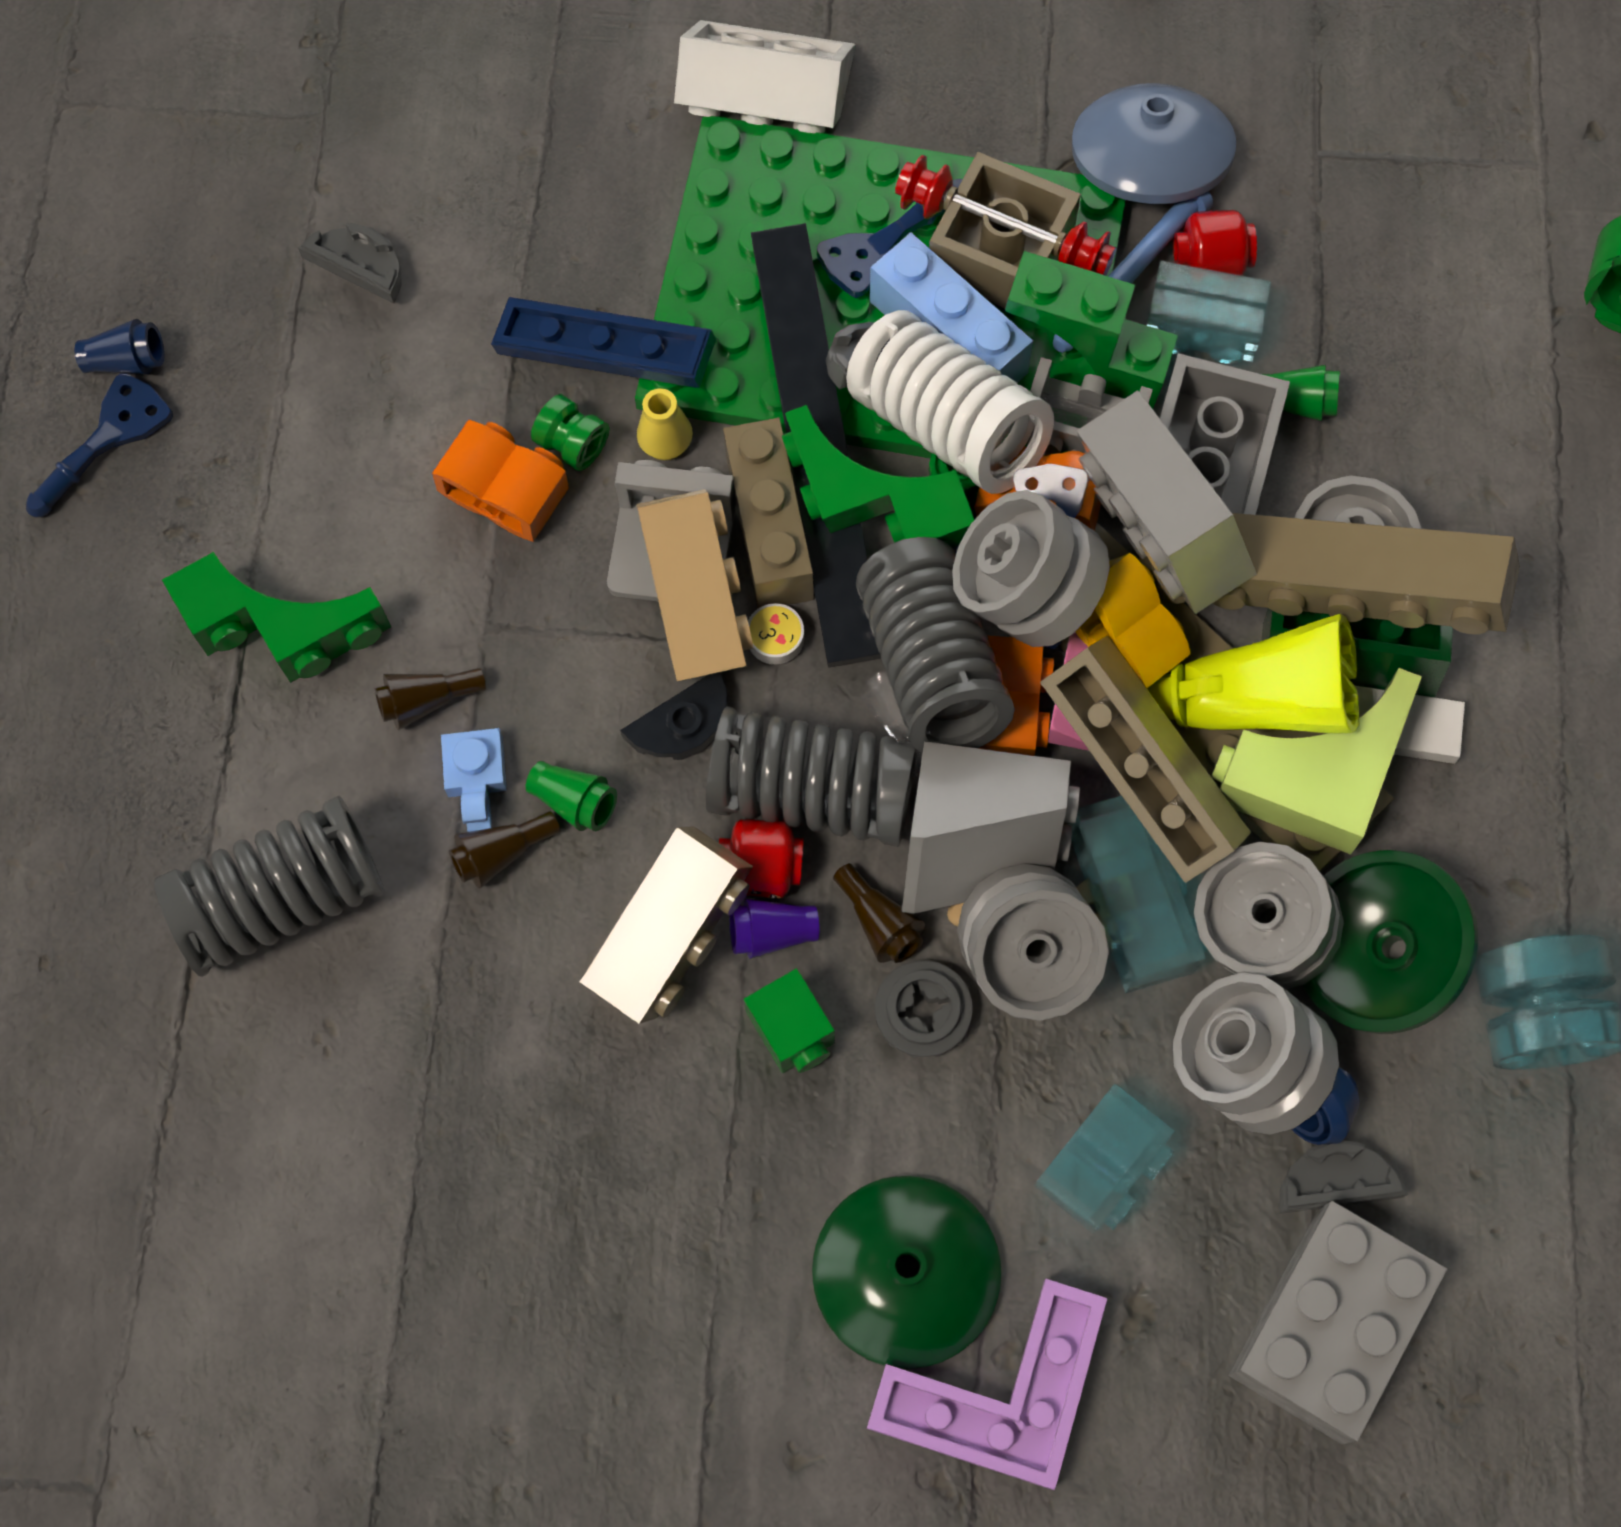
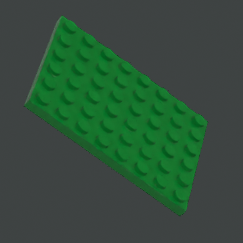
[635,116,1125,458]

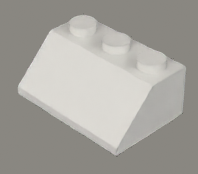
[674,20,855,133]

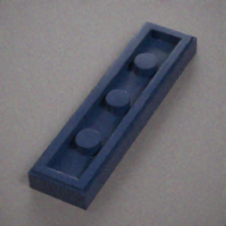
[491,297,716,388]

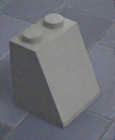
[902,741,1080,914]

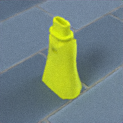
[1148,614,1360,733]

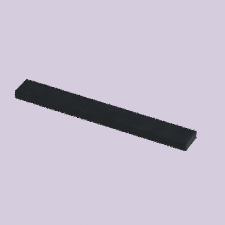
[751,223,881,668]

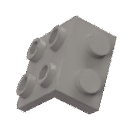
[607,460,736,602]

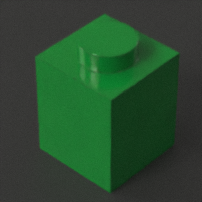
[743,968,835,1074]

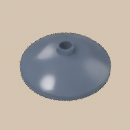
[1072,83,1236,204]

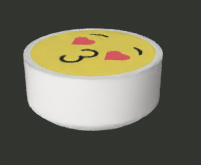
[748,603,804,665]

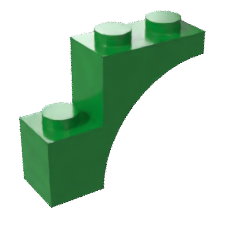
[1005,251,1178,409]
[782,405,974,548]
[162,552,392,683]

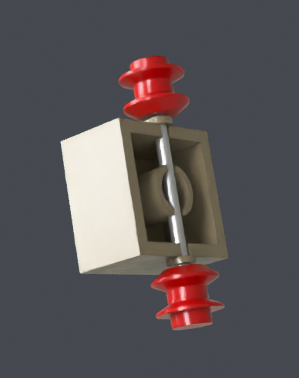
[895,152,1117,309]

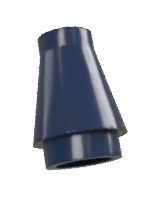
[74,319,165,374]

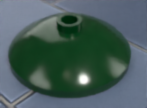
[1303,850,1478,1034]
[812,1176,1001,1369]

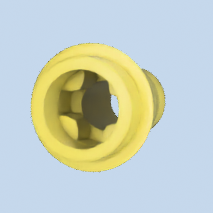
[637,388,693,460]

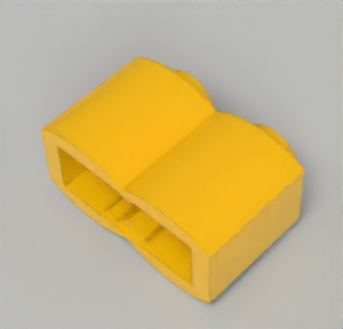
[1075,553,1190,689]

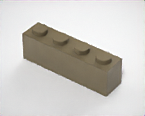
[1040,635,1251,883]

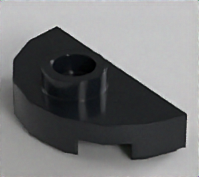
[620,672,728,760]

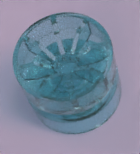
[1475,935,1621,1070]

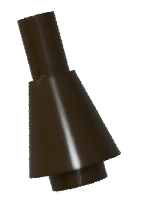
[375,668,486,731]
[449,811,560,889]
[833,863,925,963]

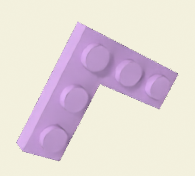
[867,1279,1107,1490]

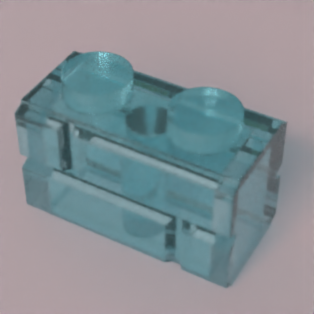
[1146,261,1271,364]

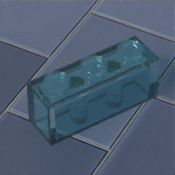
[1068,796,1208,994]

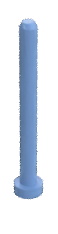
[1053,191,1213,353]

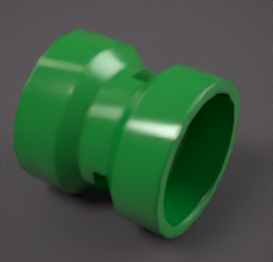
[531,393,610,471]

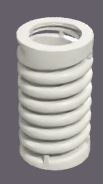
[846,310,1054,494]

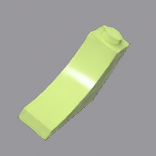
[1211,668,1422,854]

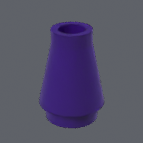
[729,899,820,959]

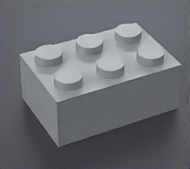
[1160,353,1290,515]
[1076,391,1257,614]
[1228,1201,1447,1445]

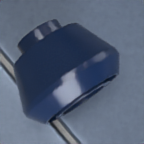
[1291,1068,1360,1145]

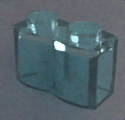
[1034,1083,1175,1234]

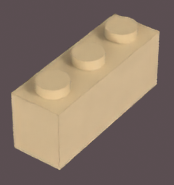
[636,489,753,681]

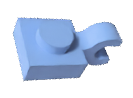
[441,728,507,832]

